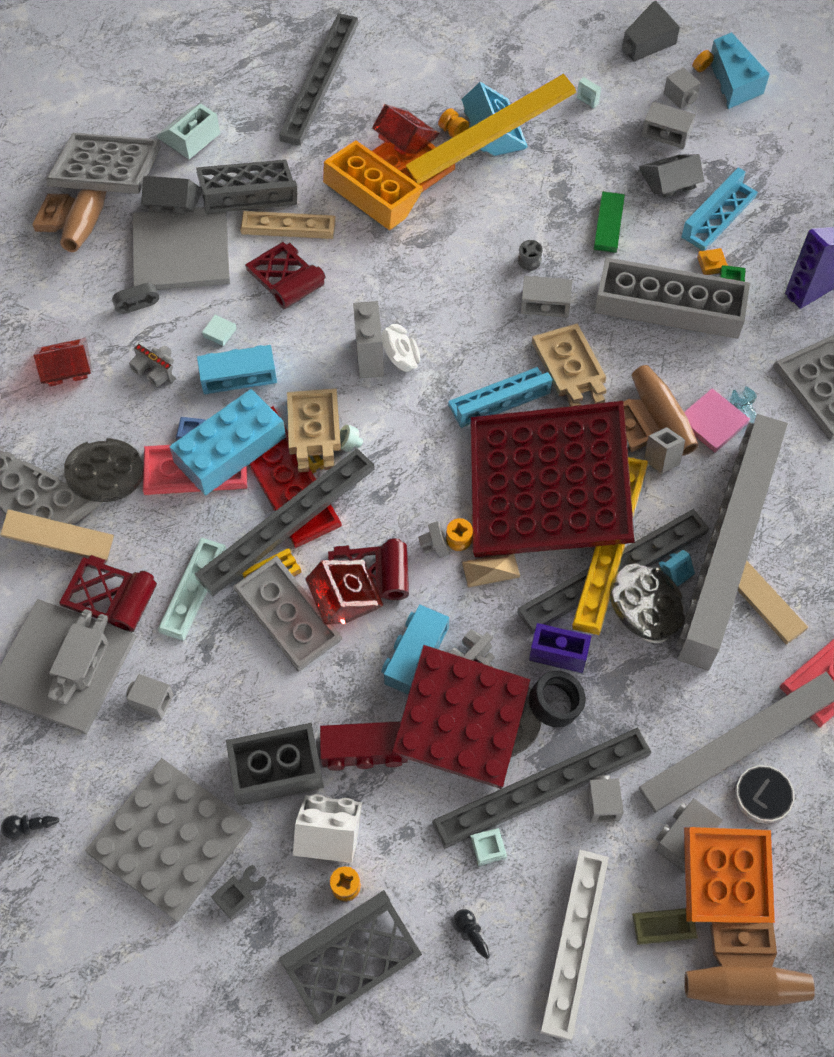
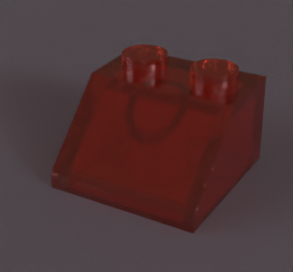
[372,104,440,155]
[33,337,92,386]
[305,560,384,625]

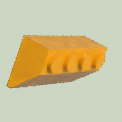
[323,140,423,231]

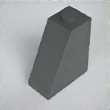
[622,1,680,62]

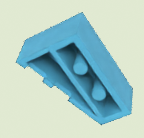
[711,32,770,109]

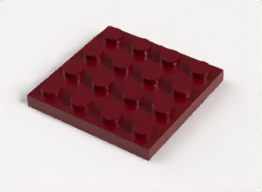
[391,645,531,789]

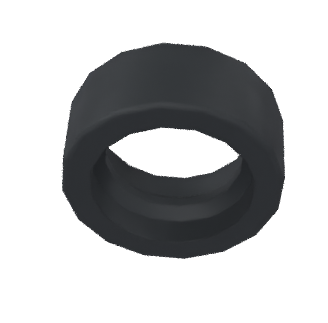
[529,670,586,728]

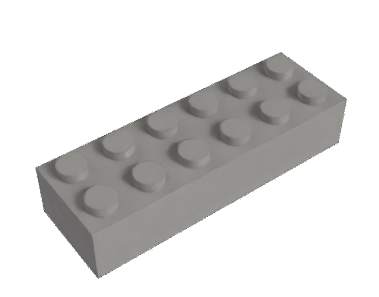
[594,257,750,339]

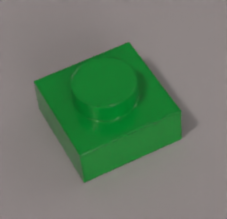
[720,265,746,282]

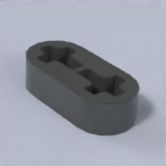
[112,283,159,314]

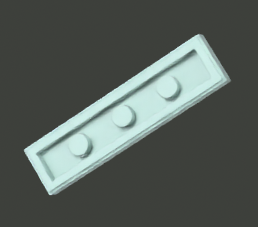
[158,538,226,641]

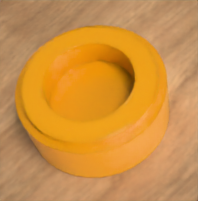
[692,50,714,72]

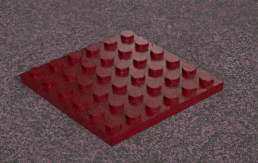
[471,401,635,558]

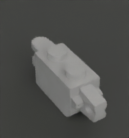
[48,609,109,705]

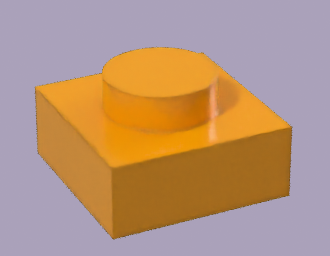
[697,248,728,275]

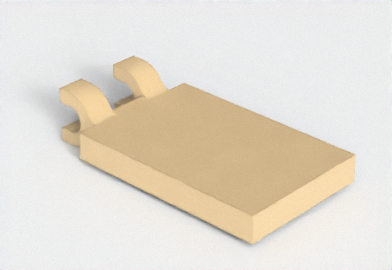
[532,323,606,406]
[287,389,341,472]

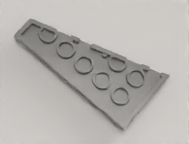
[0,450,102,551]

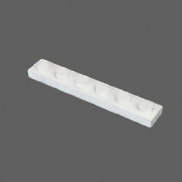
[540,850,609,1041]

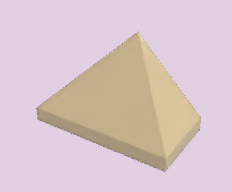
[462,554,520,588]

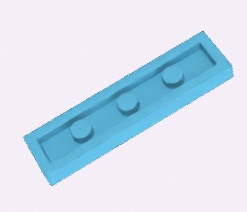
[681,167,758,251]
[448,367,553,428]

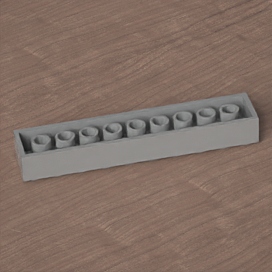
[675,414,788,671]

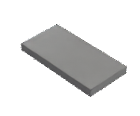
[233,556,342,672]

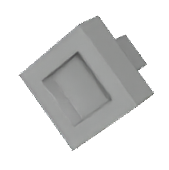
[418,521,450,558]

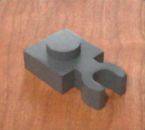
[211,865,267,921]

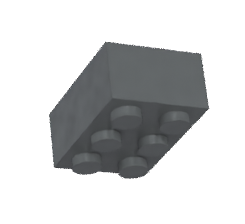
[226,722,324,806]

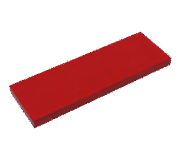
[249,406,342,548]

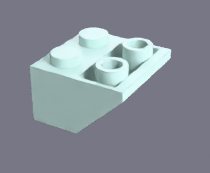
[157,104,220,160]

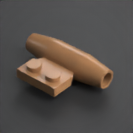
[32,189,107,252]
[623,365,698,456]
[684,922,815,1006]

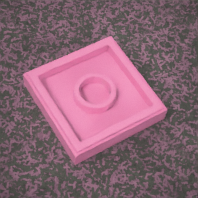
[684,388,750,453]

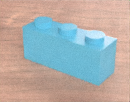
[197,345,277,395]
[381,604,449,694]

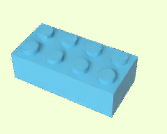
[169,389,286,496]

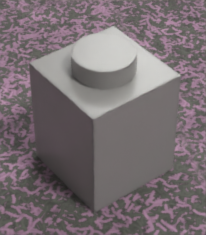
[663,67,701,109]
[644,427,685,473]
[126,674,174,719]
[587,775,624,823]

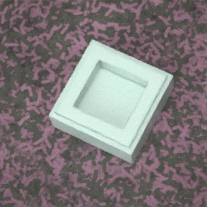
[577,77,601,108]
[202,315,236,346]
[470,828,507,866]

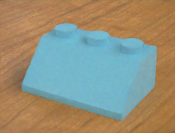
[461,82,528,156]

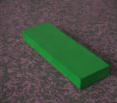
[594,191,625,253]

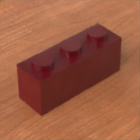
[320,721,408,771]

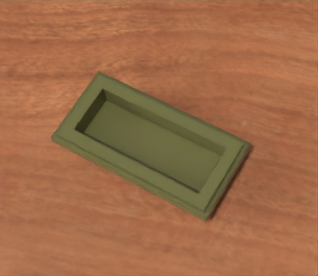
[632,908,698,945]

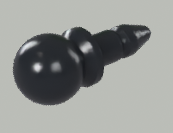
[1,814,60,839]
[452,909,490,959]

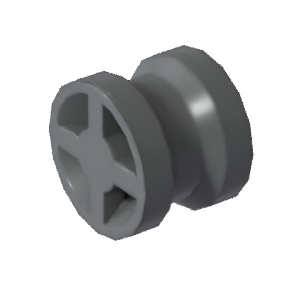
[518,240,543,270]

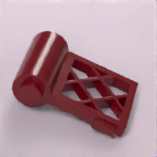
[245,242,326,309]
[328,538,409,603]
[59,555,157,633]

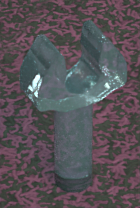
[730,386,757,423]

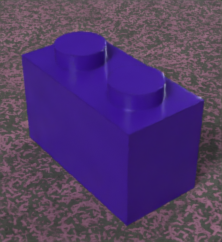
[529,623,592,673]

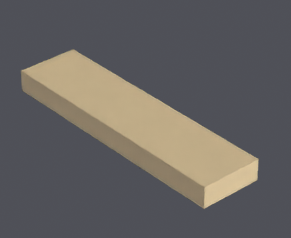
[240,211,336,239]
[0,509,114,562]
[737,561,808,645]

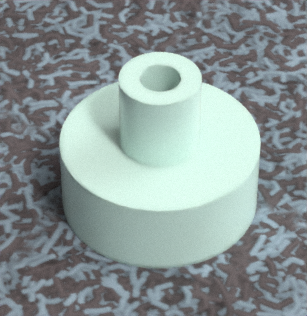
[340,425,363,452]

